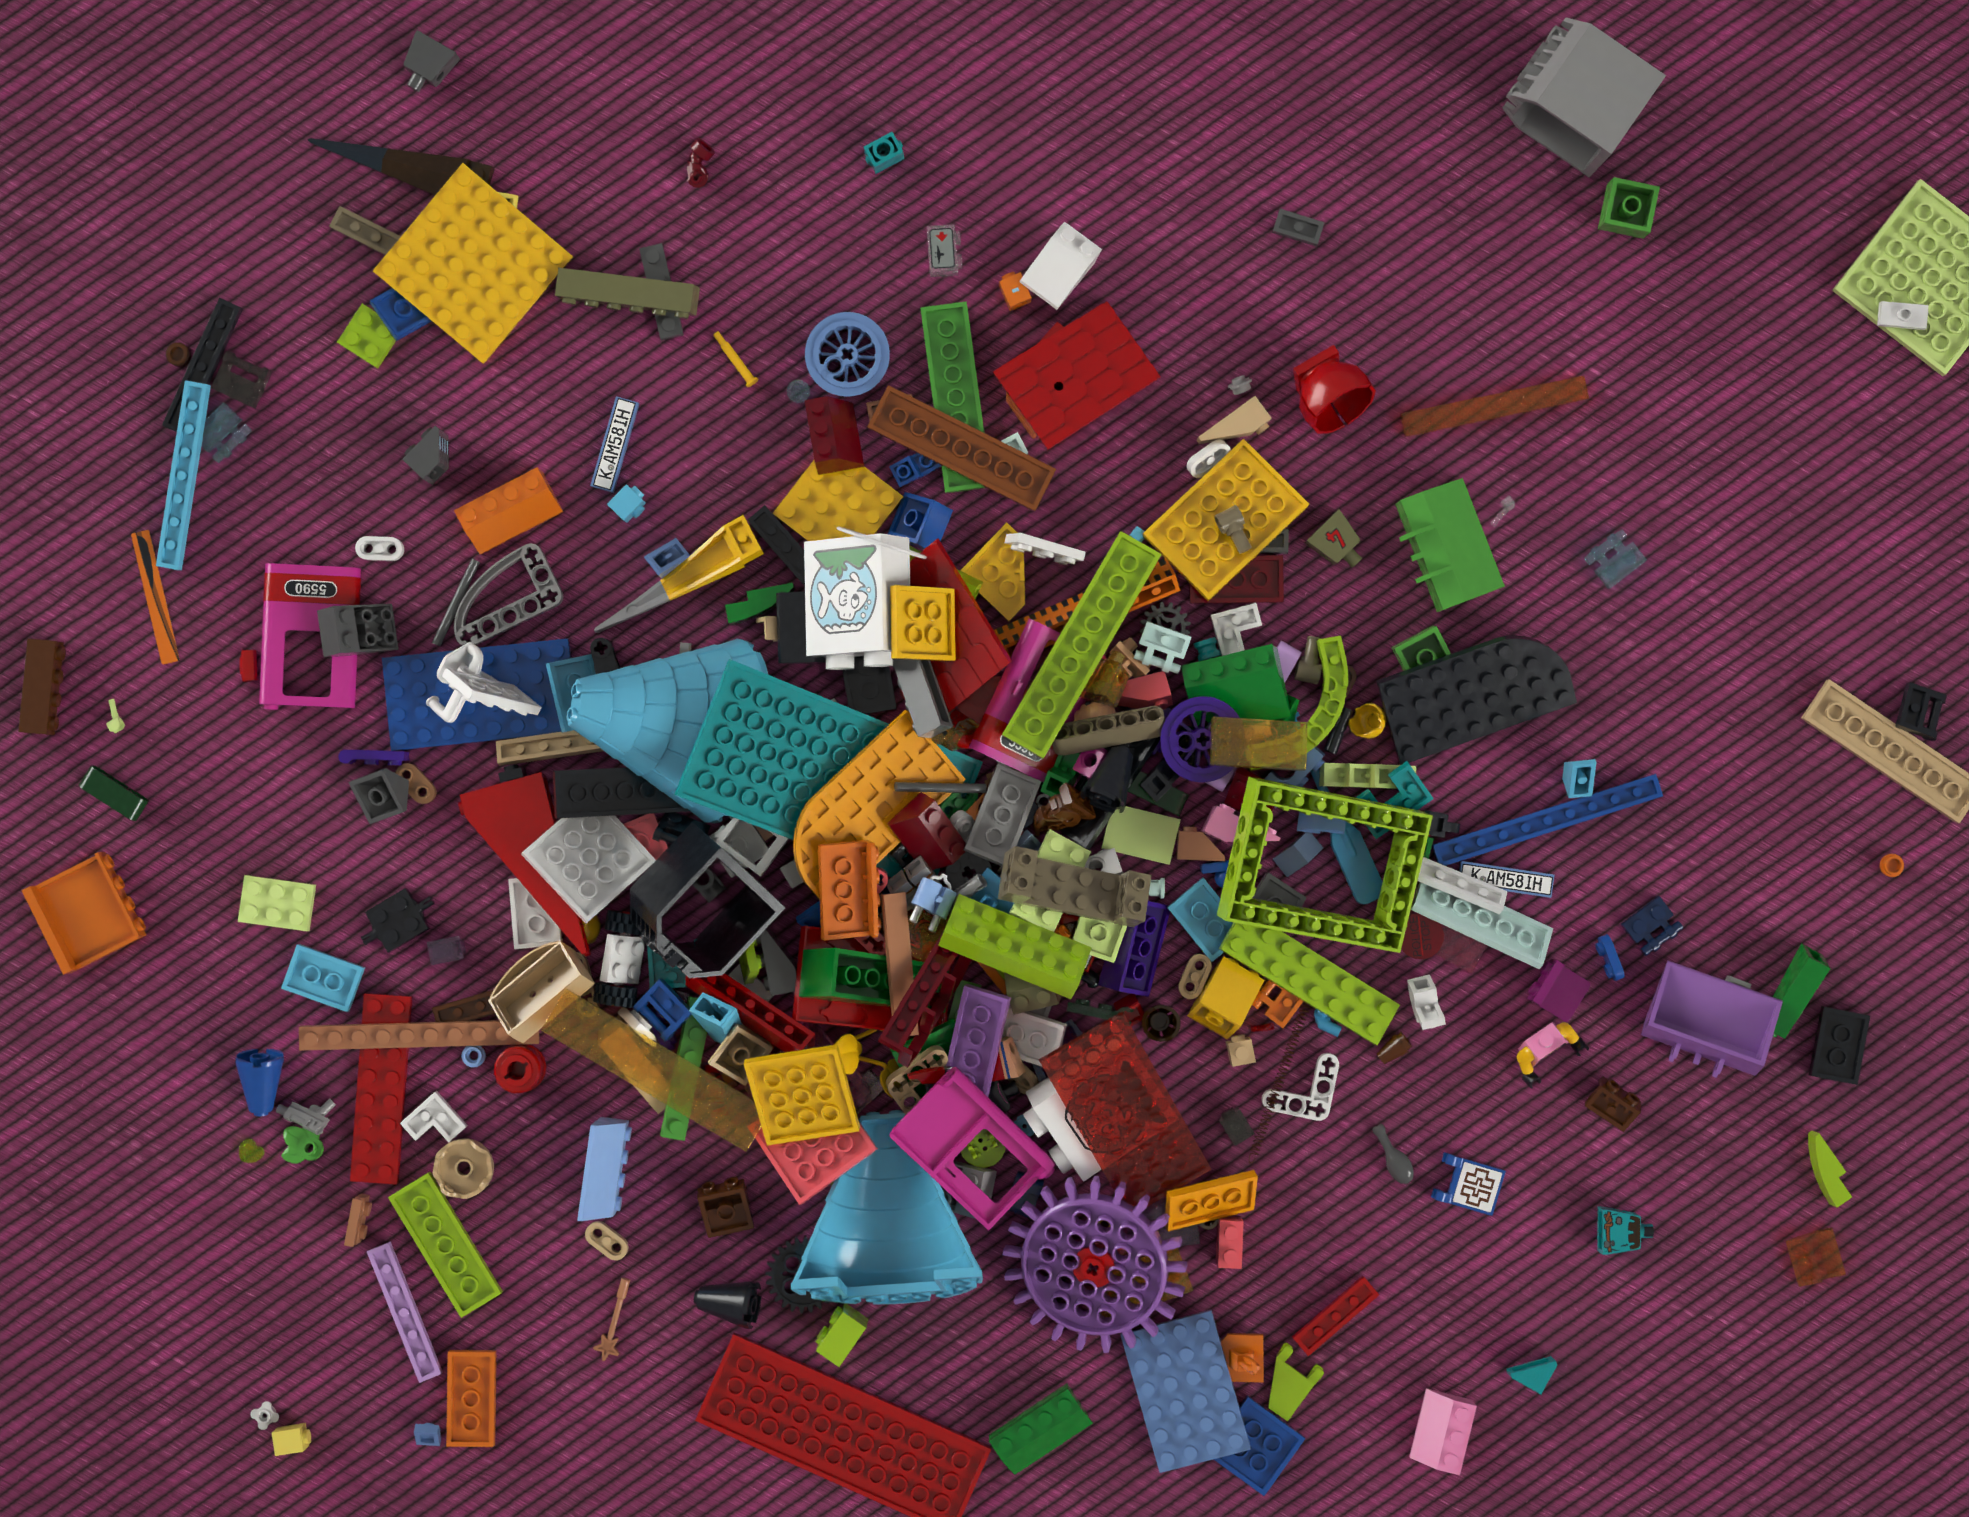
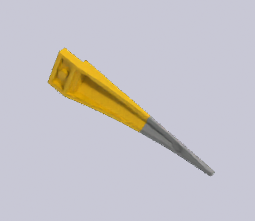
[594,515,764,633]

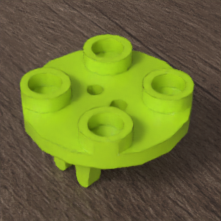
[961,1129,1006,1168]

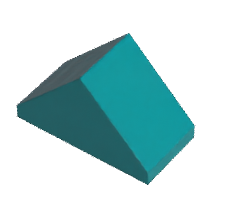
[1506,1356,1557,1395]

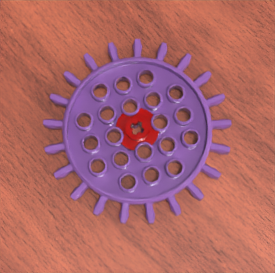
[1003,1176,1188,1353]

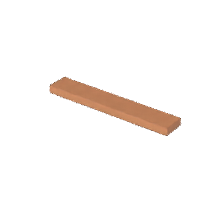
[881,892,919,1036]

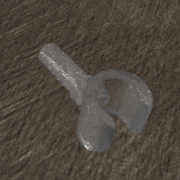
[1490,496,1515,527]

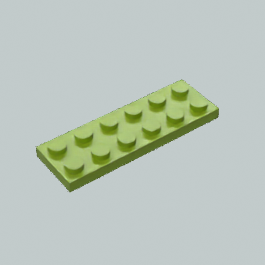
[388,1172,503,1318]

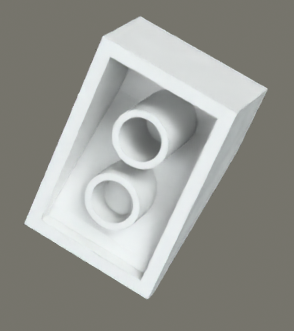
[1020,222,1102,310]

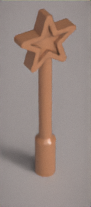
[593,1277,630,1361]

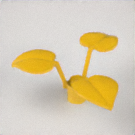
[834,1029,901,1099]

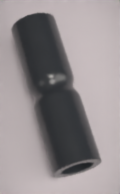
[1323,707,1353,755]

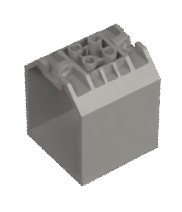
[1502,18,1666,177]

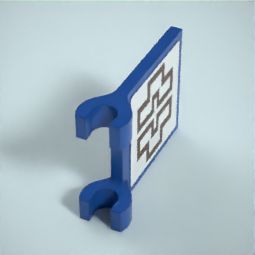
[1431,1152,1506,1216]

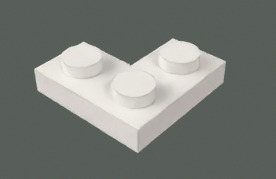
[1210,603,1262,656]
[400,1091,468,1142]

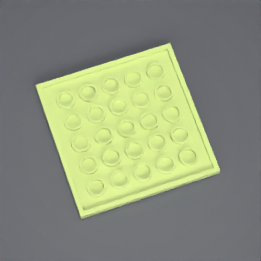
[1832,179,1969,376]

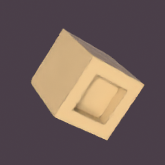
[756,616,778,642]

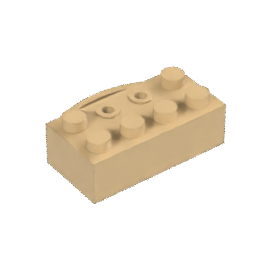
[488,941,595,1043]

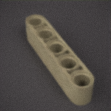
[1052,706,1165,756]

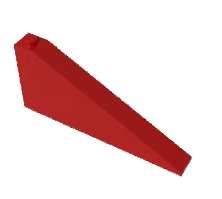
[458,772,591,956]

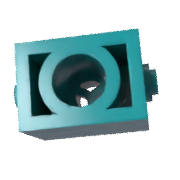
[863,132,904,174]

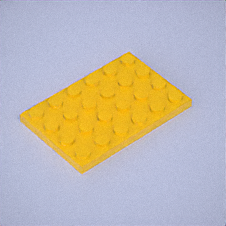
[1142,439,1309,601]

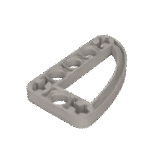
[454,543,564,646]

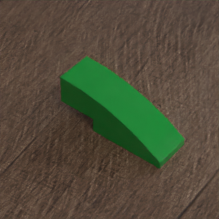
[725,583,795,625]

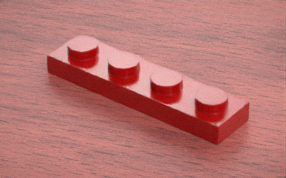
[1292,1276,1379,1356]

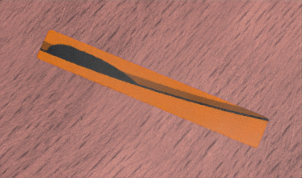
[131,530,180,665]

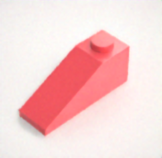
[1097,671,1173,710]

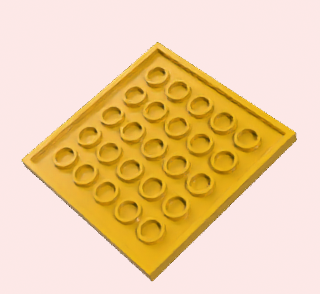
[373,163,573,364]

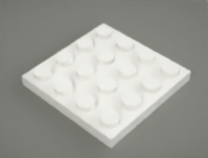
[521,815,656,924]

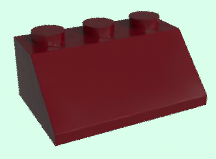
[804,396,864,475]
[887,792,966,870]

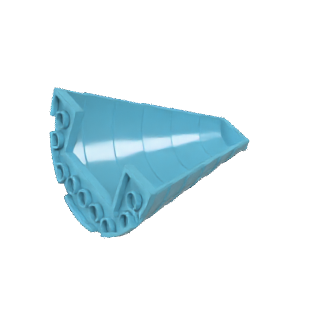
[567,639,768,823]
[791,1110,983,1305]

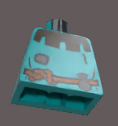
[1597,1206,1654,1255]

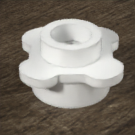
[251,1401,279,1430]

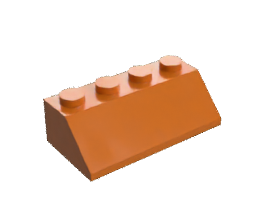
[454,467,563,555]

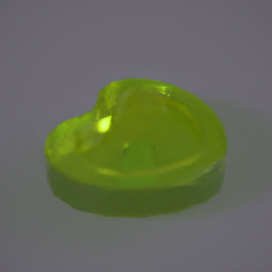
[239,1138,264,1163]

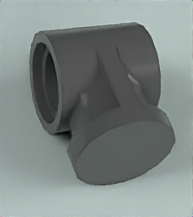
[692,867,726,903]

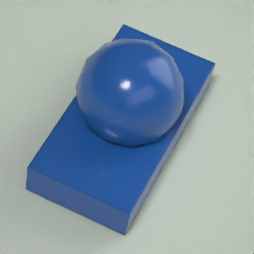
[1200,860,1229,889]

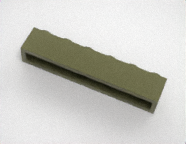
[555,267,700,319]

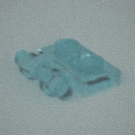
[202,402,252,463]
[1584,529,1647,589]

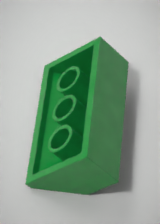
[989,1383,1093,1475]

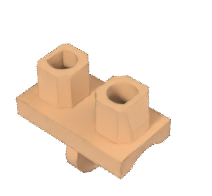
[1109,637,1151,679]

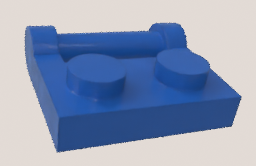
[633,978,692,1042]

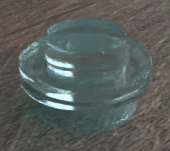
[787,380,810,403]

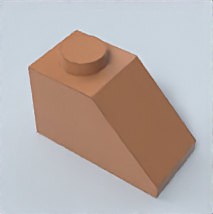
[1176,826,1225,861]

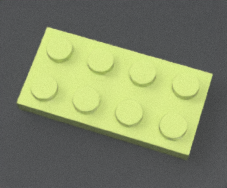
[1009,829,1091,932]

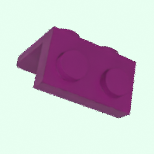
[1527,959,1590,1022]

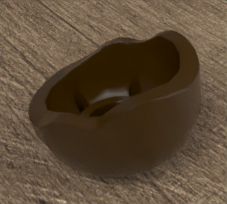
[1142,1004,1181,1042]

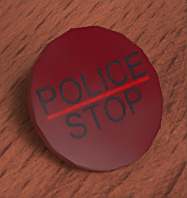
[1401,913,1444,959]

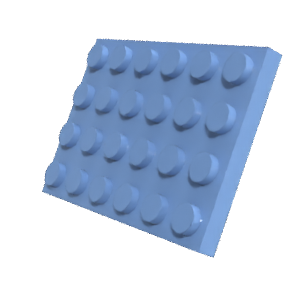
[1121,1309,1251,1473]

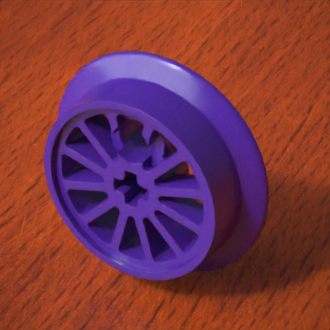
[1160,696,1245,782]

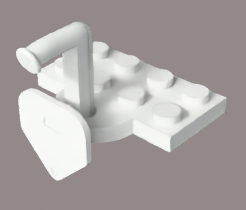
[426,642,542,723]

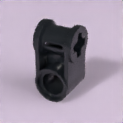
[590,638,620,674]

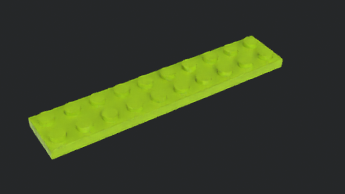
[1002,531,1162,759]

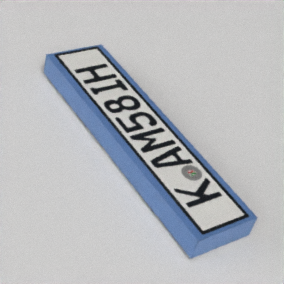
[590,396,639,493]
[1459,861,1554,898]

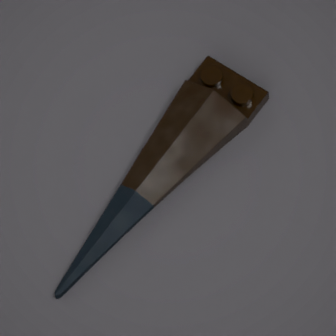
[307,138,495,196]

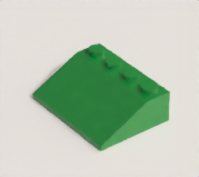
[1181,644,1291,734]

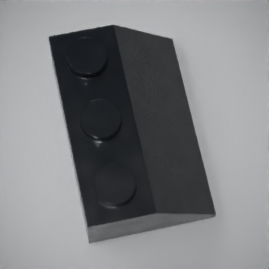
[776,592,826,664]

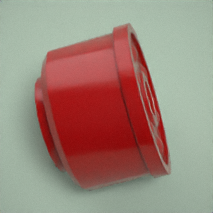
[494,1044,547,1093]

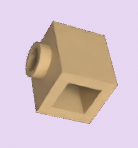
[1226,1034,1256,1067]

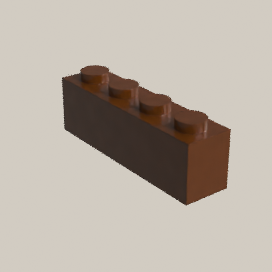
[18,638,66,735]

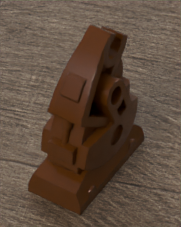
[1033,783,1096,836]

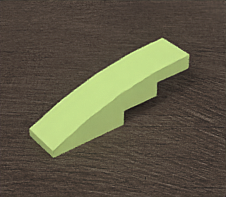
[1319,763,1416,789]

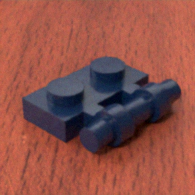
[1621,896,1684,956]

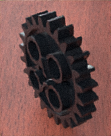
[765,1235,830,1313]

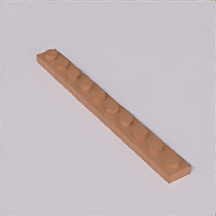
[299,1020,540,1051]

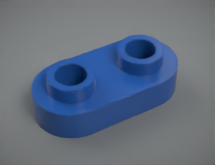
[1595,934,1625,981]

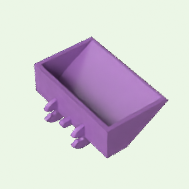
[1641,960,1783,1078]

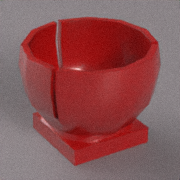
[1293,345,1376,434]

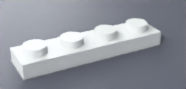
[1418,857,1507,914]

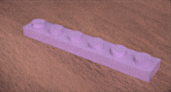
[367,1241,443,1383]

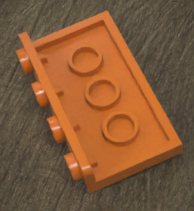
[818,840,881,941]

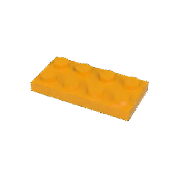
[1165,1170,1258,1231]

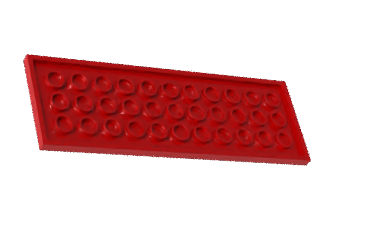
[695,1332,992,1517]

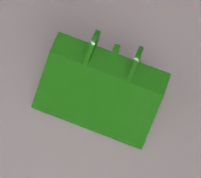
[1395,478,1505,612]

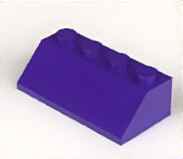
[1098,900,1170,997]

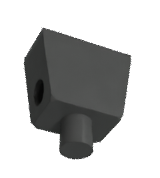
[404,30,460,92]

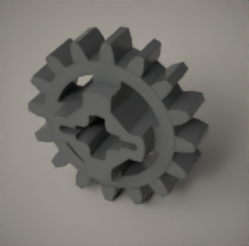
[1140,602,1191,653]

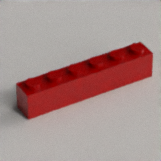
[685,973,815,1052]

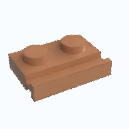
[344,1194,372,1247]

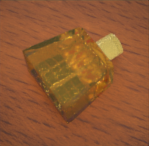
[1080,650,1129,707]

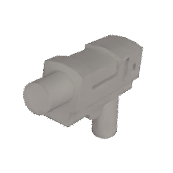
[276,1098,336,1135]

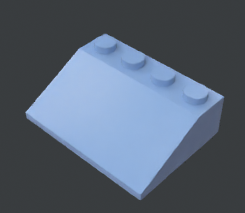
[577,1117,632,1221]

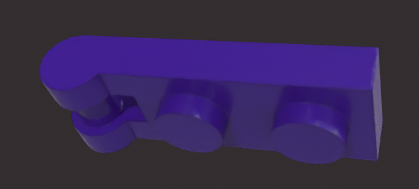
[338,750,410,765]

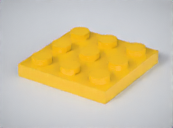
[890,585,956,661]

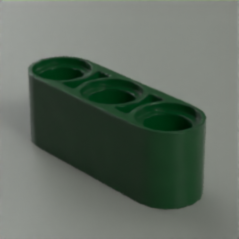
[78,765,149,821]
[1128,771,1189,816]

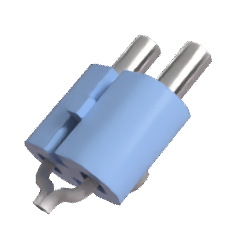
[909,873,957,932]

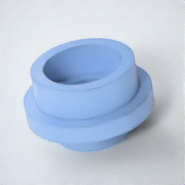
[462,1046,486,1067]

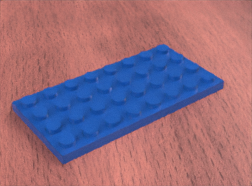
[382,638,571,751]

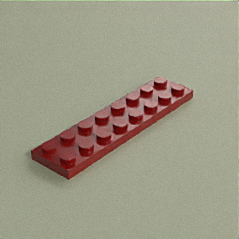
[350,993,413,1185]

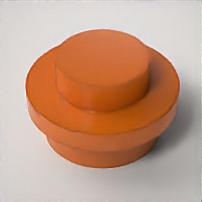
[1879,854,1904,877]

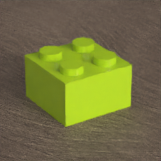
[815,1304,868,1367]

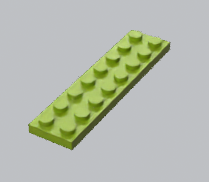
[1218,922,1400,1046]

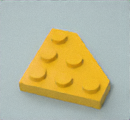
[960,522,1025,622]

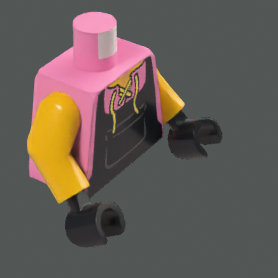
[1517,1022,1589,1089]

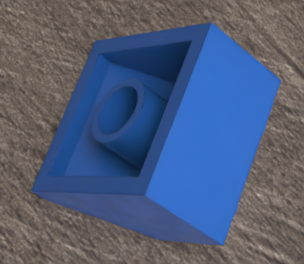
[888,492,953,550]

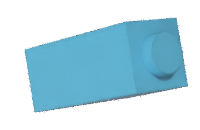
[689,992,742,1044]

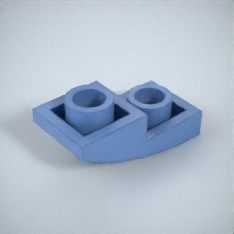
[1297,812,1346,834]

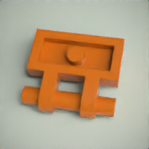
[1252,980,1303,1028]

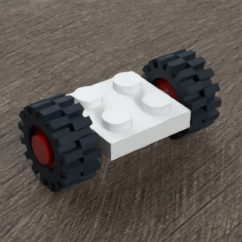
[593,910,645,1008]

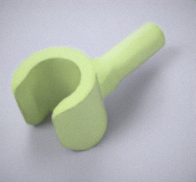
[106,699,125,733]

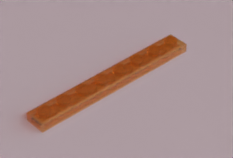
[1400,376,1589,437]

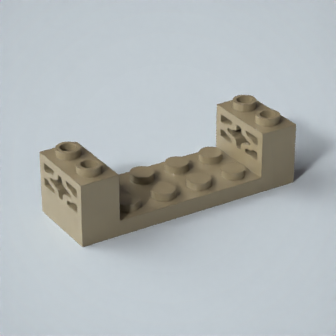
[998,846,1151,927]

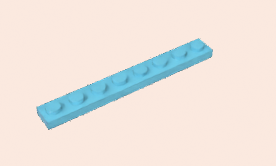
[156,380,211,570]

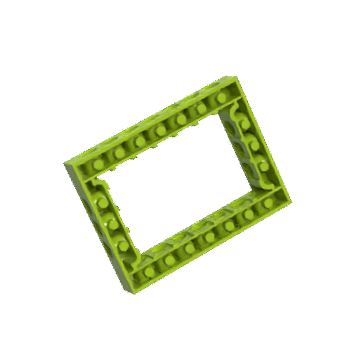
[1217,777,1433,953]

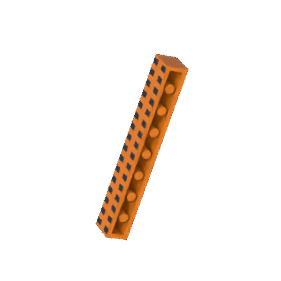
[994,558,1181,658]

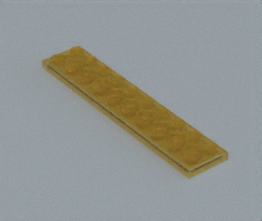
[541,989,761,1152]

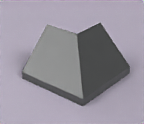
[348,768,409,824]

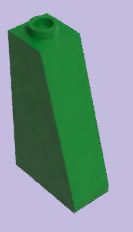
[1773,943,1831,1039]

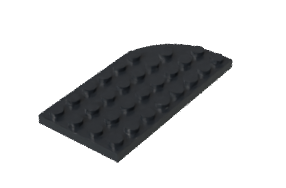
[1376,635,1577,765]

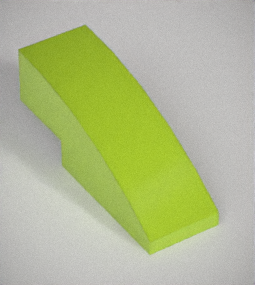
[1808,1131,1852,1208]

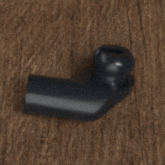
[1081,969,1099,989]

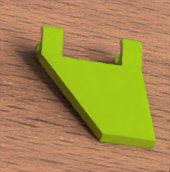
[1268,1342,1324,1422]

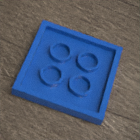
[1213,1395,1305,1496]

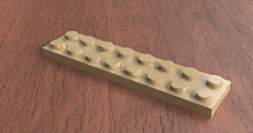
[1801,679,1969,823]

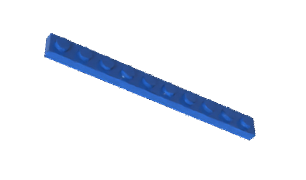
[1432,774,1663,866]

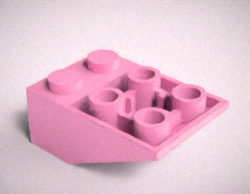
[1201,804,1281,842]

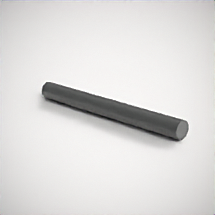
[432,559,480,646]
[894,782,987,793]

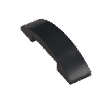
[1139,720,1222,802]

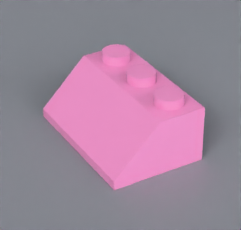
[1409,1388,1477,1475]

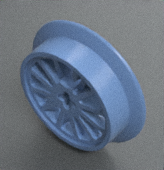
[805,312,890,397]

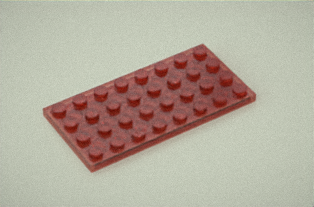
[1038,1012,1212,1207]

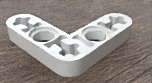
[1261,1053,1339,1121]

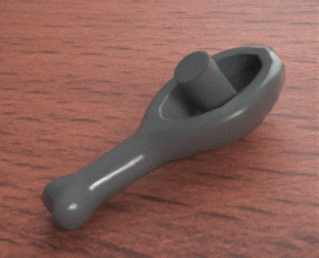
[1372,1124,1414,1184]

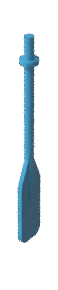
[1292,711,1382,904]

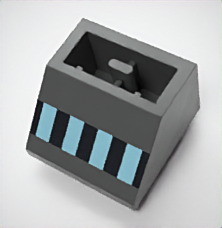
[402,426,449,485]

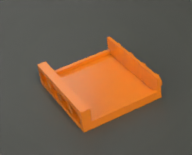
[21,852,146,975]

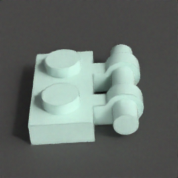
[1133,621,1192,674]

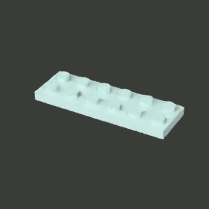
[1411,882,1553,969]

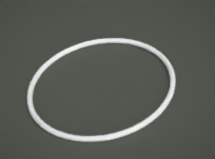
[837,526,927,559]

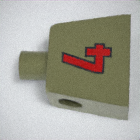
[1304,510,1362,568]

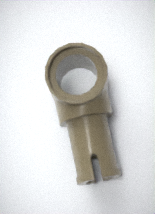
[1214,505,1252,554]
[1294,636,1322,684]

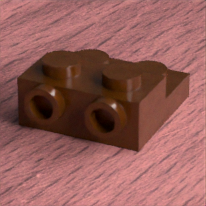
[697,1177,754,1238]

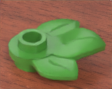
[281,1126,324,1164]

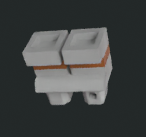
[887,855,941,911]

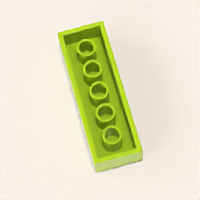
[938,894,1092,999]

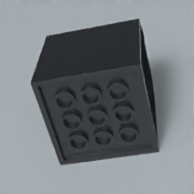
[630,822,785,979]

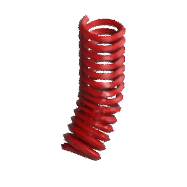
[1251,1023,1274,1032]

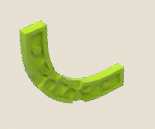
[1246,636,1348,771]

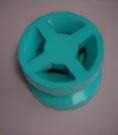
[1193,637,1221,662]

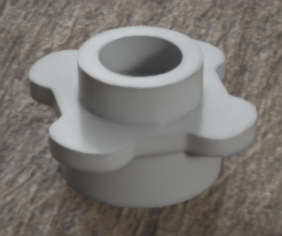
[1228,375,1252,395]

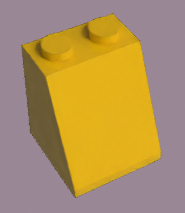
[1187,956,1264,1039]

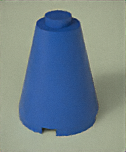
[235,1049,284,1117]

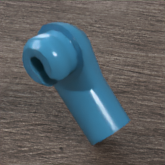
[1314,1009,1342,1037]

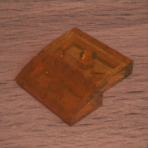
[1786,1227,1846,1287]

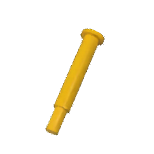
[713,331,759,387]

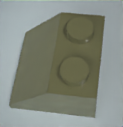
[1004,973,1061,1015]

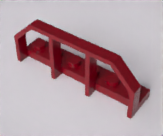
[878,930,972,1068]

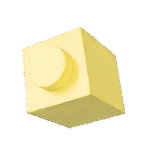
[272,1423,311,1456]

